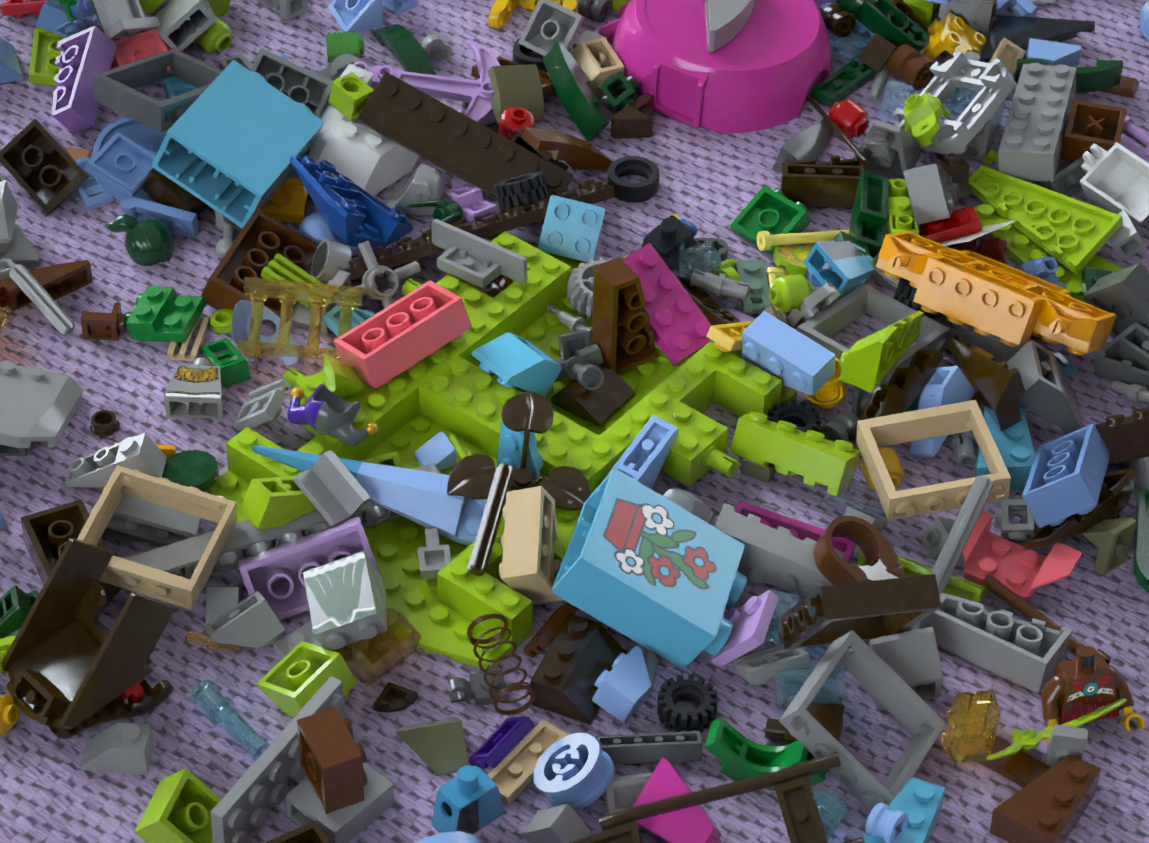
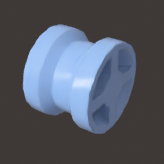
[866,802,908,843]

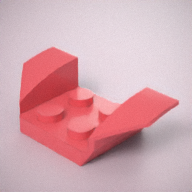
[110,29,189,71]
[962,510,1083,601]

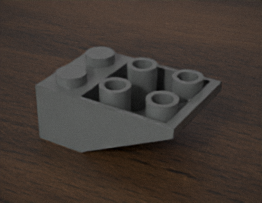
[1007,340,1084,434]

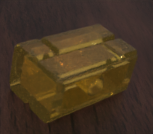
[941,690,1001,763]

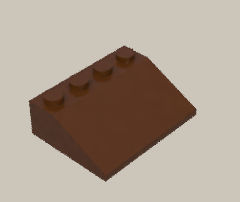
[201,209,319,324]

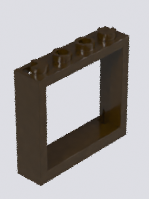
[778,574,942,650]

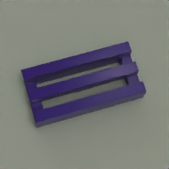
[468,716,535,769]

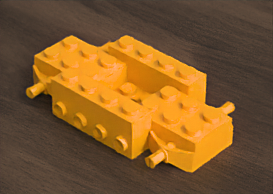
[876,231,1117,356]

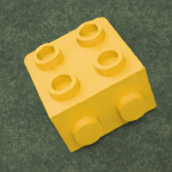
[922,11,986,61]

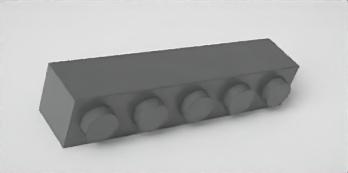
[595,731,703,765]

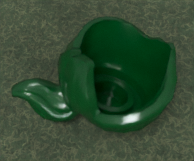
[105,215,175,266]

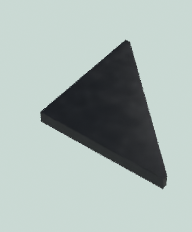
[980,15,1095,63]

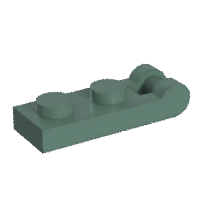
[736,260,772,317]

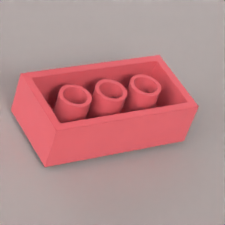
[334,280,472,389]

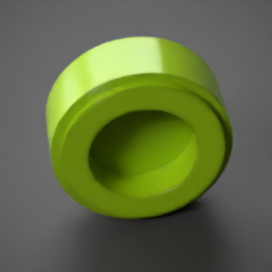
[210,309,233,334]

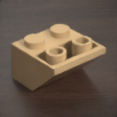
[570,37,625,98]

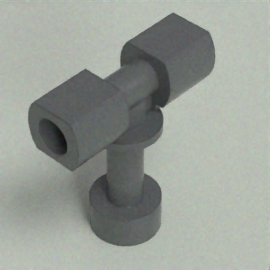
[554,344,604,390]

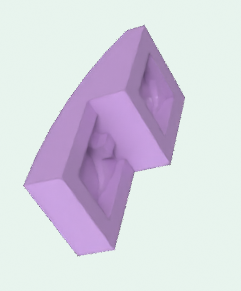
[444,183,498,222]

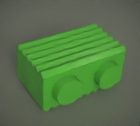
[326,30,365,62]

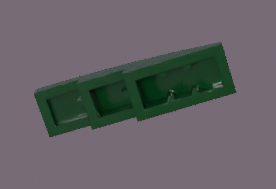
[543,41,609,141]

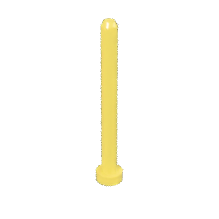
[756,230,849,251]

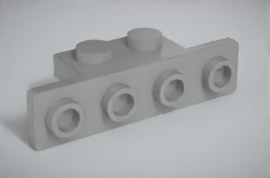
[431,219,527,288]

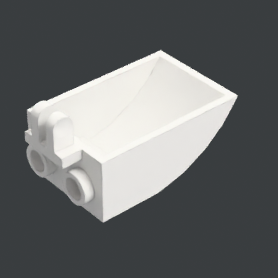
[1080,142,1149,224]

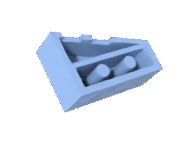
[742,311,836,395]

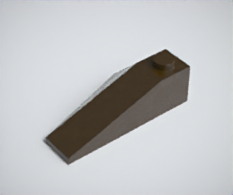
[1024,468,1138,549]

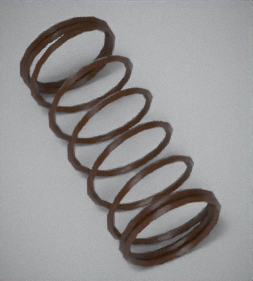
[467,613,536,716]

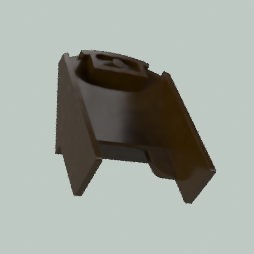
[1,538,175,729]

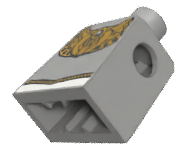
[164,358,224,419]

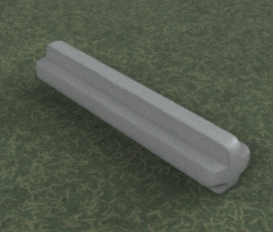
[9,264,75,335]

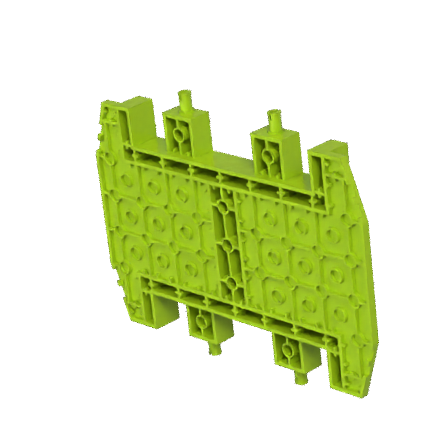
[207,231,797,671]

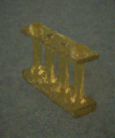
[237,277,363,361]

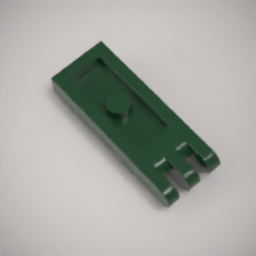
[811,60,876,108]

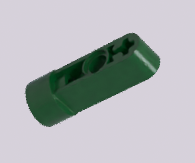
[836,0,929,52]

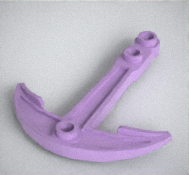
[353,40,501,124]

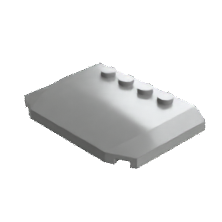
[0,361,83,448]

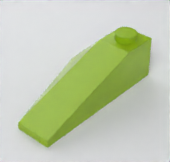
[839,311,924,393]

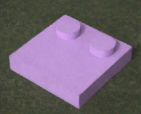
[710,590,779,666]

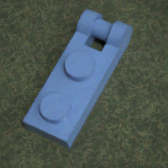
[121,196,200,238]

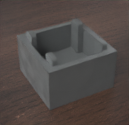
[1083,262,1149,339]

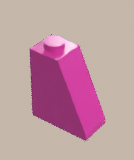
[633,757,721,843]

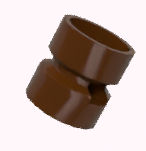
[888,44,935,91]

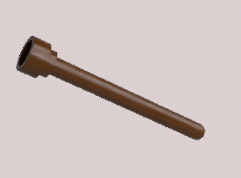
[983,576,1111,666]

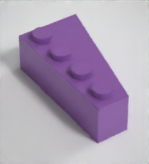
[52,26,117,133]

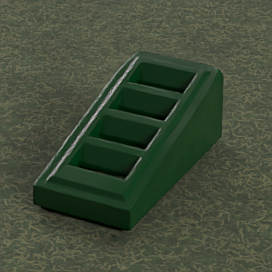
[0,585,32,639]

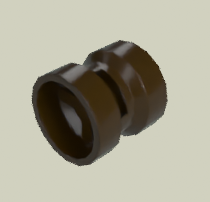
[821,3,856,38]

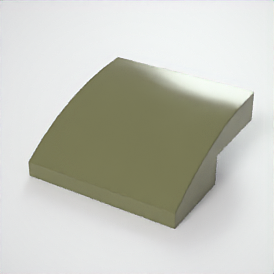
[487,64,544,124]

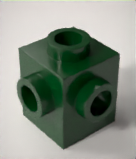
[599,70,640,112]

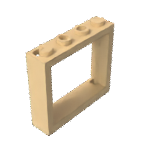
[856,400,1011,521]
[77,465,237,610]

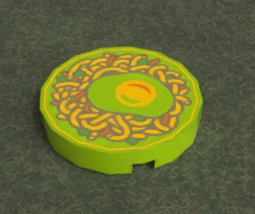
[772,243,814,277]

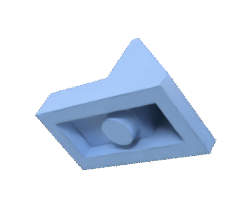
[996,0,1037,17]

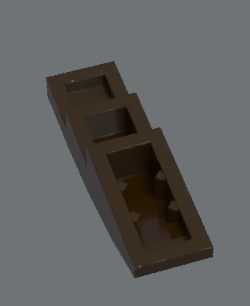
[851,349,944,439]

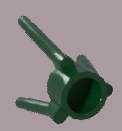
[407,198,462,238]

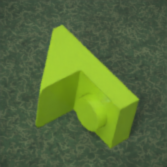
[296,354,364,405]

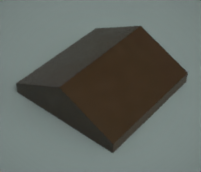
[551,368,635,427]

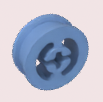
[534,733,614,811]

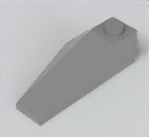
[858,120,921,179]

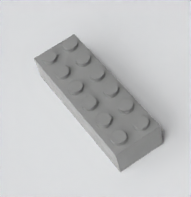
[998,63,1076,182]

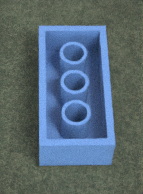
[1022,423,1111,528]

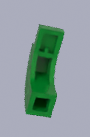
[705,717,827,791]

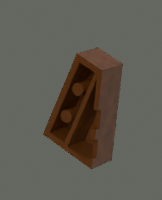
[989,754,1101,843]

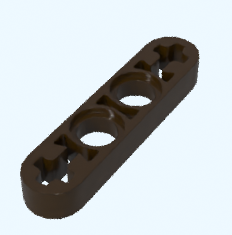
[675,276,740,326]

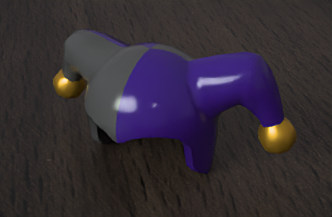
[287,384,378,447]

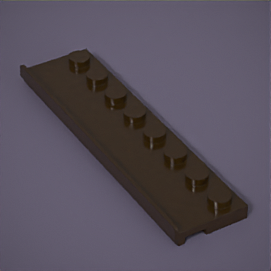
[356,72,574,225]

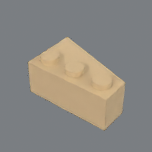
[499,486,563,605]

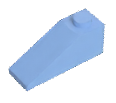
[601,415,679,489]

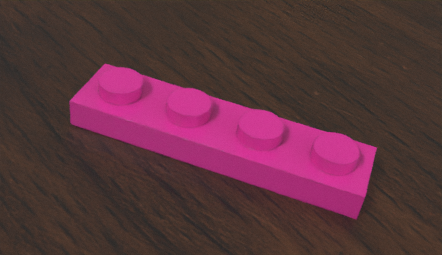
[735,501,856,563]

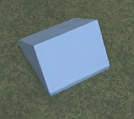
[328,0,383,33]

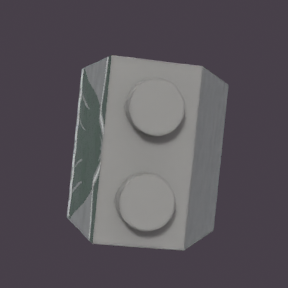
[303,551,387,650]

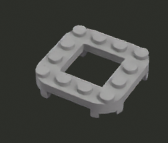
[892,52,1017,156]

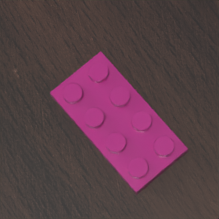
[622,243,713,366]

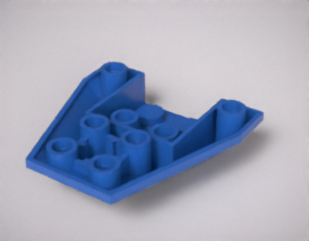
[290,156,413,248]

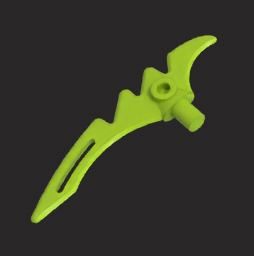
[986,698,1127,760]

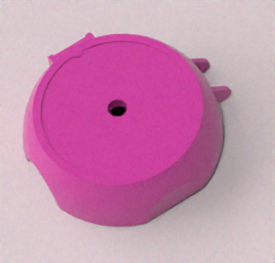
[598,0,832,133]

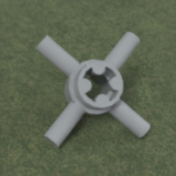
[338,241,421,309]

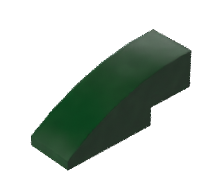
[849,171,889,258]

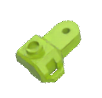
[903,93,951,147]

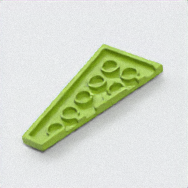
[969,165,1123,275]
[974,203,1123,302]

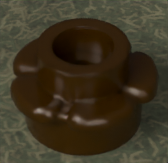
[90,410,120,437]

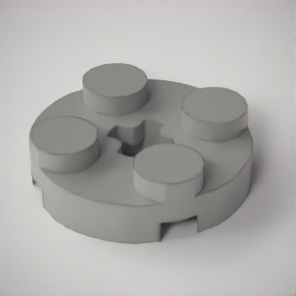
[787,282,841,329]

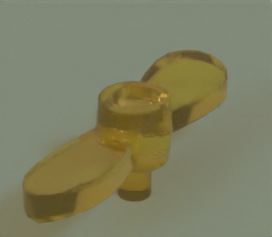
[185,631,243,655]

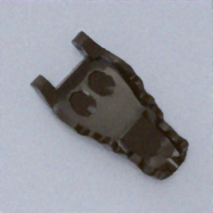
[49,658,174,739]

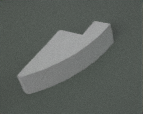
[704,0,755,52]

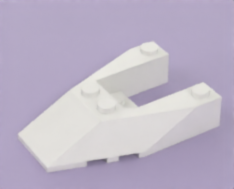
[303,64,447,198]

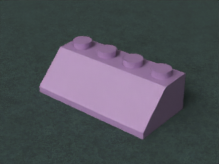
[238,517,383,621]

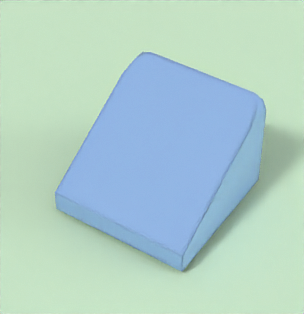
[414,431,456,471]

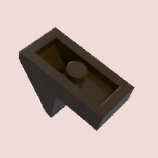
[611,93,654,139]

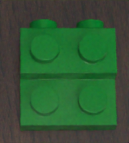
[730,185,811,255]
[124,286,206,343]

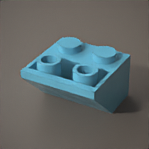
[471,332,563,398]

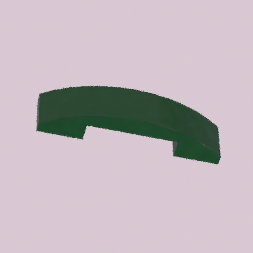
[371,24,436,75]
[1014,59,1123,93]

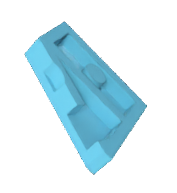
[496,422,544,483]

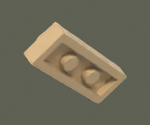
[488,720,569,806]

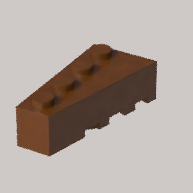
[592,257,660,374]

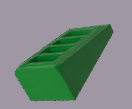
[200,338,251,388]

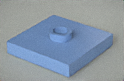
[85,131,156,197]

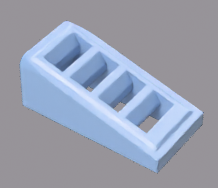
[75,157,113,210]

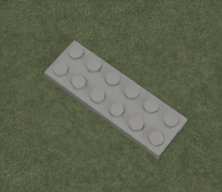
[210,676,345,843]

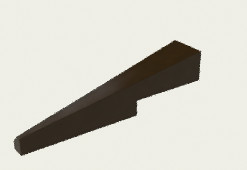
[947,334,1025,432]

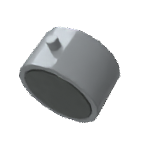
[311,239,351,284]

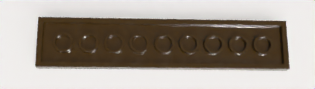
[345,180,616,281]

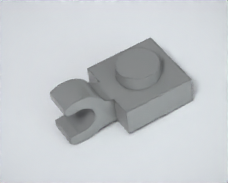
[417,528,451,580]

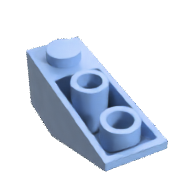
[909,366,976,457]

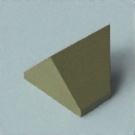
[395,717,469,776]

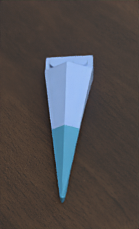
[252,445,487,546]

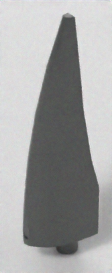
[773,115,833,173]

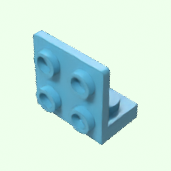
[538,195,606,262]

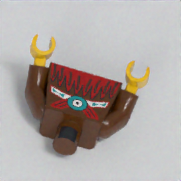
[1041,646,1145,744]

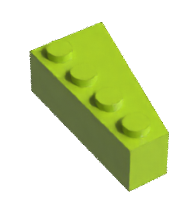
[730,411,860,496]

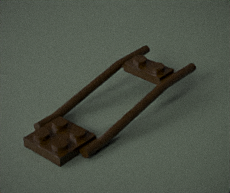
[570,752,865,843]

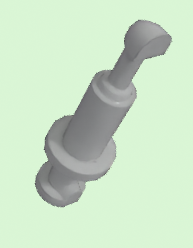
[546,305,592,341]

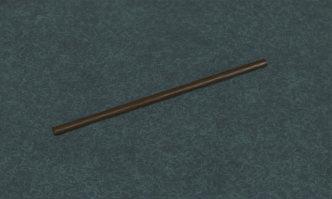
[806,95,869,165]

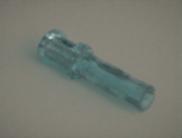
[190,679,270,761]

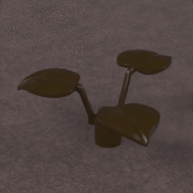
[447,392,591,511]

